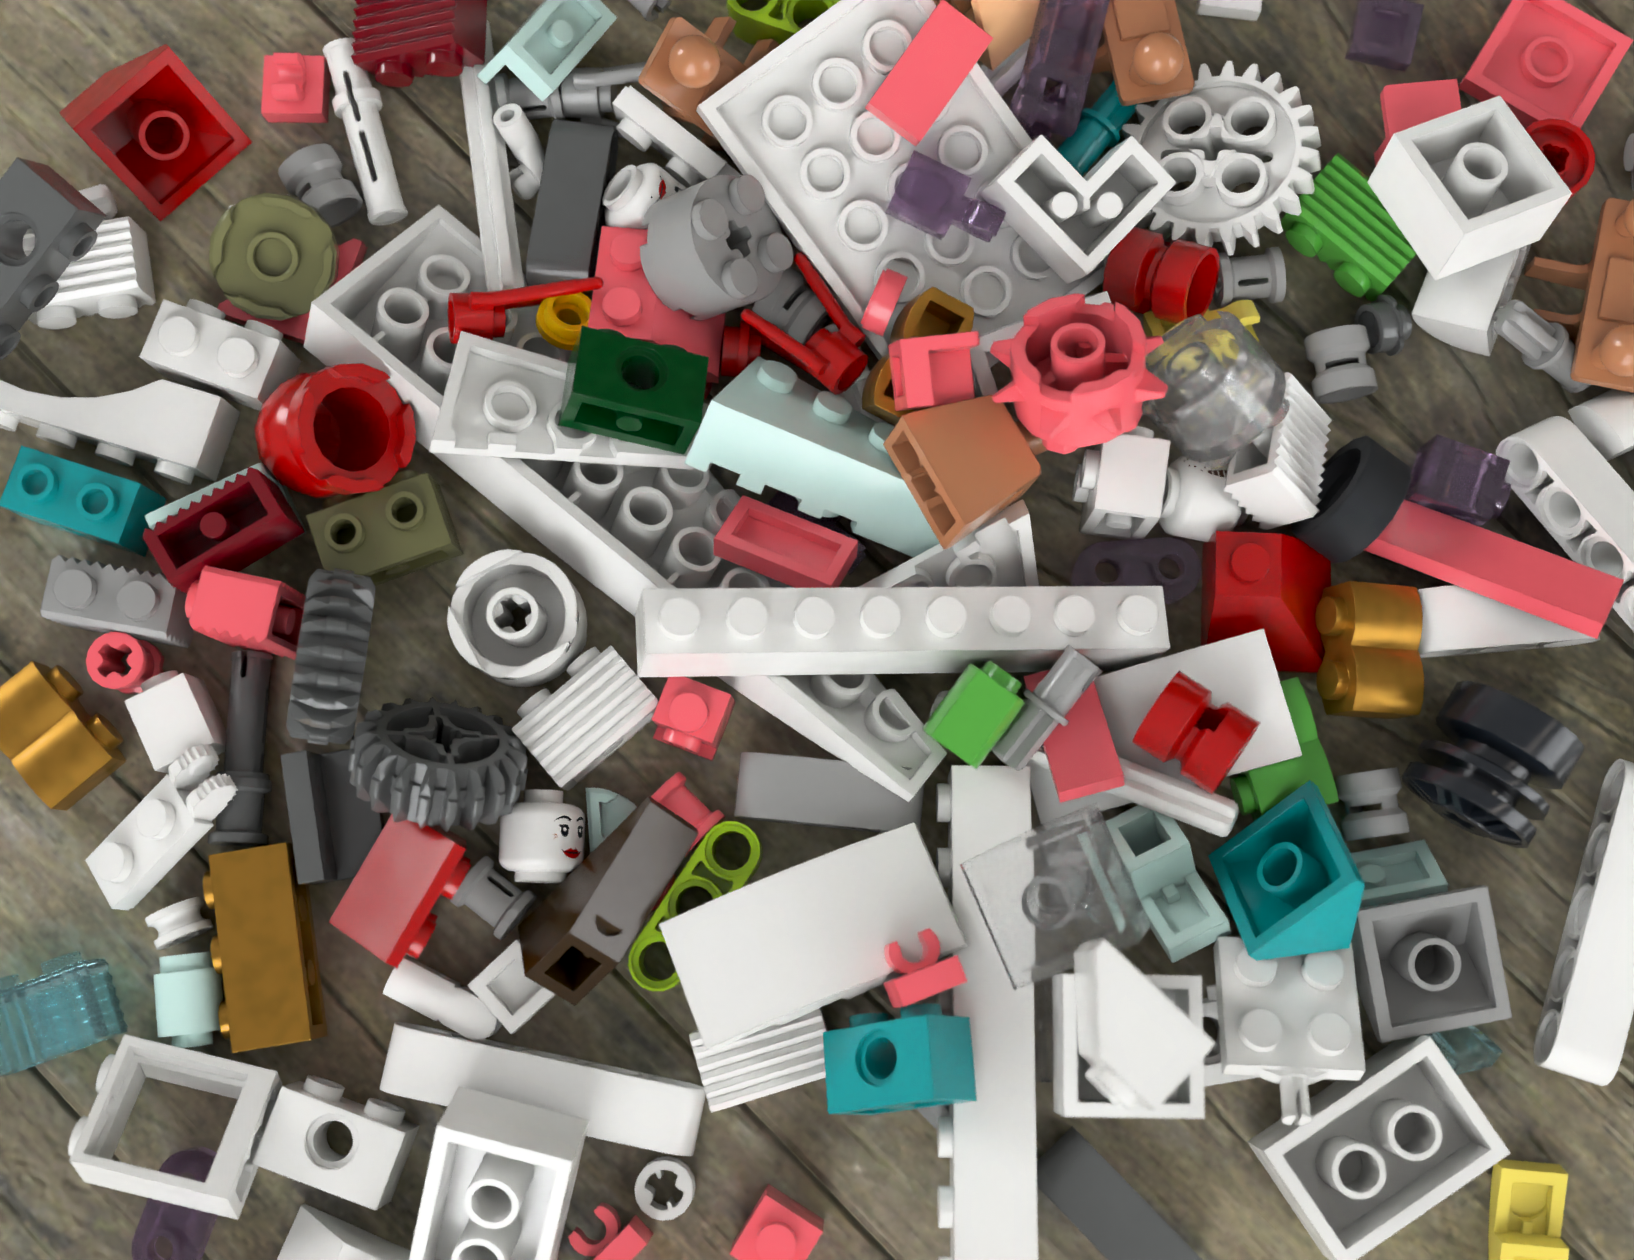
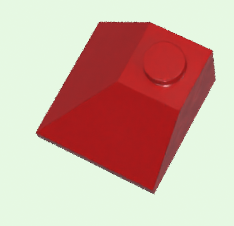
[59,44,252,222]
[1201,531,1331,674]

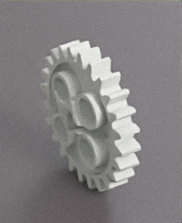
[1122,61,1321,256]

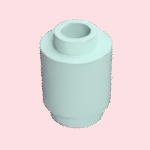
[153,951,224,1048]

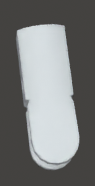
[382,956,502,1040]

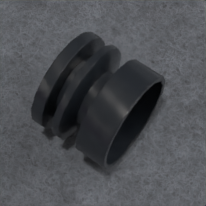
[1402,681,1584,848]

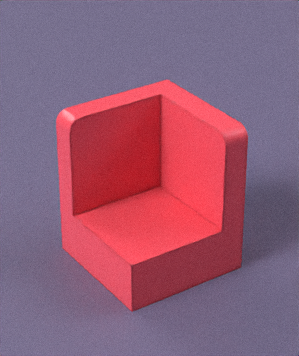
[1374,79,1461,167]
[888,331,980,411]

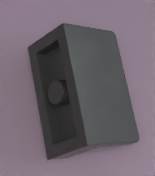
[280,749,384,885]

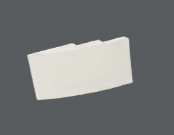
[1023,629,1302,828]
[659,823,968,1051]

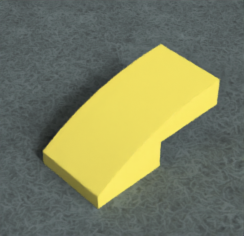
[1488,1159,1569,1260]

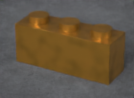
[203,842,328,1053]

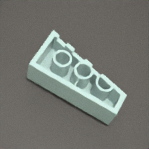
[684,356,940,557]

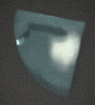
[1425,1026,1503,1075]

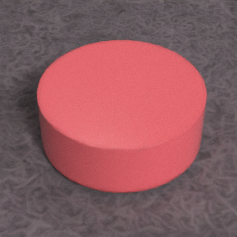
[860,268,908,337]

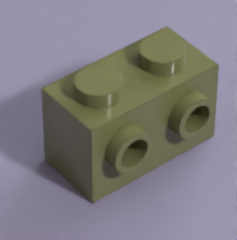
[306,470,463,586]

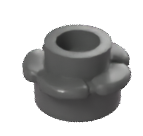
[1354,294,1412,356]

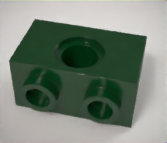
[558,326,709,455]

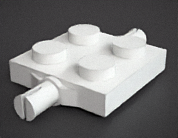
[1213,936,1366,1126]

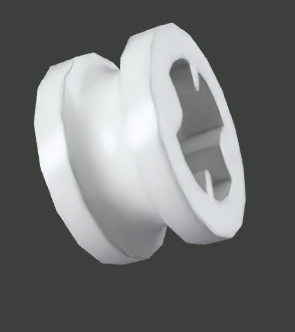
[145,896,213,950]
[634,1156,696,1221]

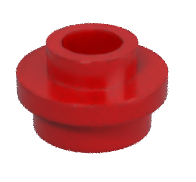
[721,321,762,377]

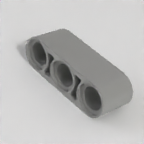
[734,752,925,833]

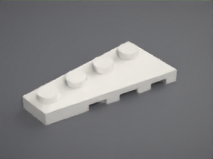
[429,331,709,470]

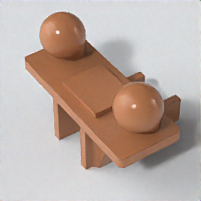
[1041,0,1195,106]
[638,16,779,151]
[1524,198,1634,393]

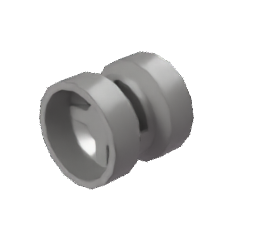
[278,143,363,228]
[752,266,831,346]
[1303,325,1378,404]
[1333,768,1410,841]

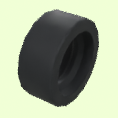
[1291,436,1411,563]

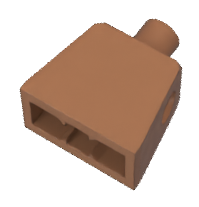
[883,394,1047,550]

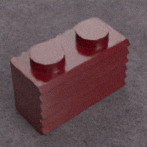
[351,0,487,87]
[143,467,305,594]

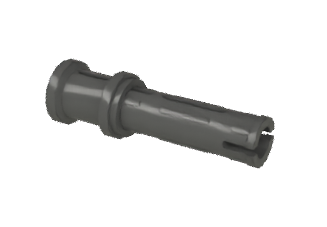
[208,651,273,847]

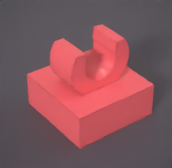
[261,52,331,123]
[883,928,967,1008]
[568,1202,654,1260]

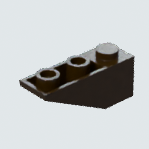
[518,796,698,1006]

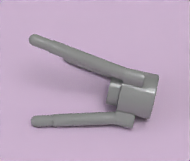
[561,61,647,139]

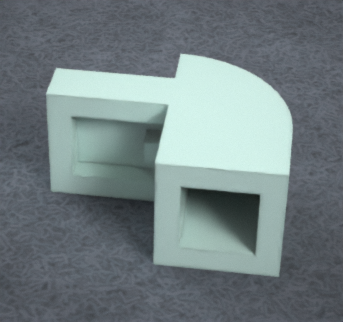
[1100,805,1231,963]

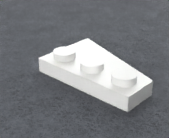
[859,499,1039,587]

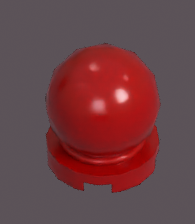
[254,363,416,498]

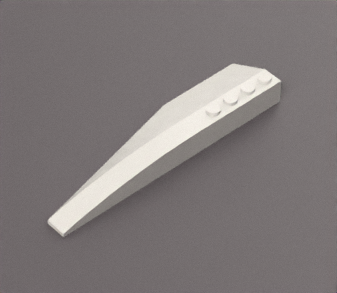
[303,204,947,802]

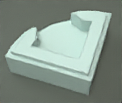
[585,788,637,852]

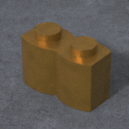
[862,287,974,426]
[1315,581,1424,719]
[0,661,127,811]

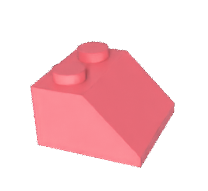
[588,226,726,383]

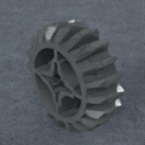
[286,568,376,745]
[348,697,528,832]

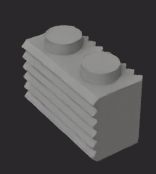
[40,554,194,648]

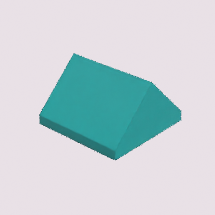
[1208,780,1365,961]

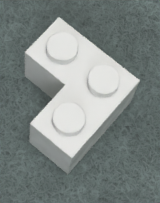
[980,134,1177,284]

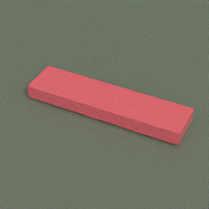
[1364,499,1624,639]

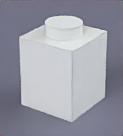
[124,670,226,774]

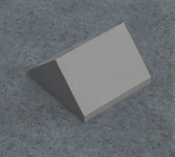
[1351,885,1512,1043]

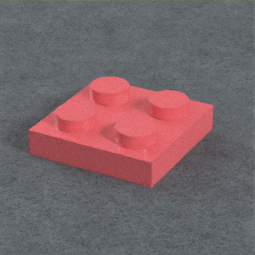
[1458,0,1633,129]

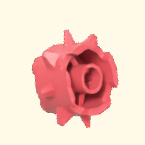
[990,293,1168,454]

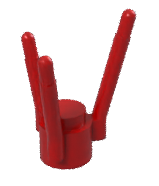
[739,252,869,395]
[447,277,604,344]

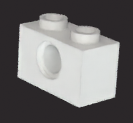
[252,1075,419,1211]

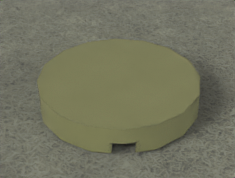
[209,193,340,321]

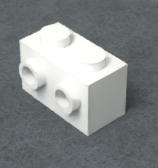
[139,299,301,411]
[1073,426,1171,542]

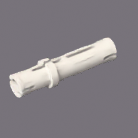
[322,38,408,225]

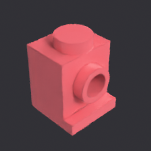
[651,677,736,761]

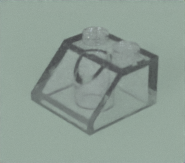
[960,802,1150,990]

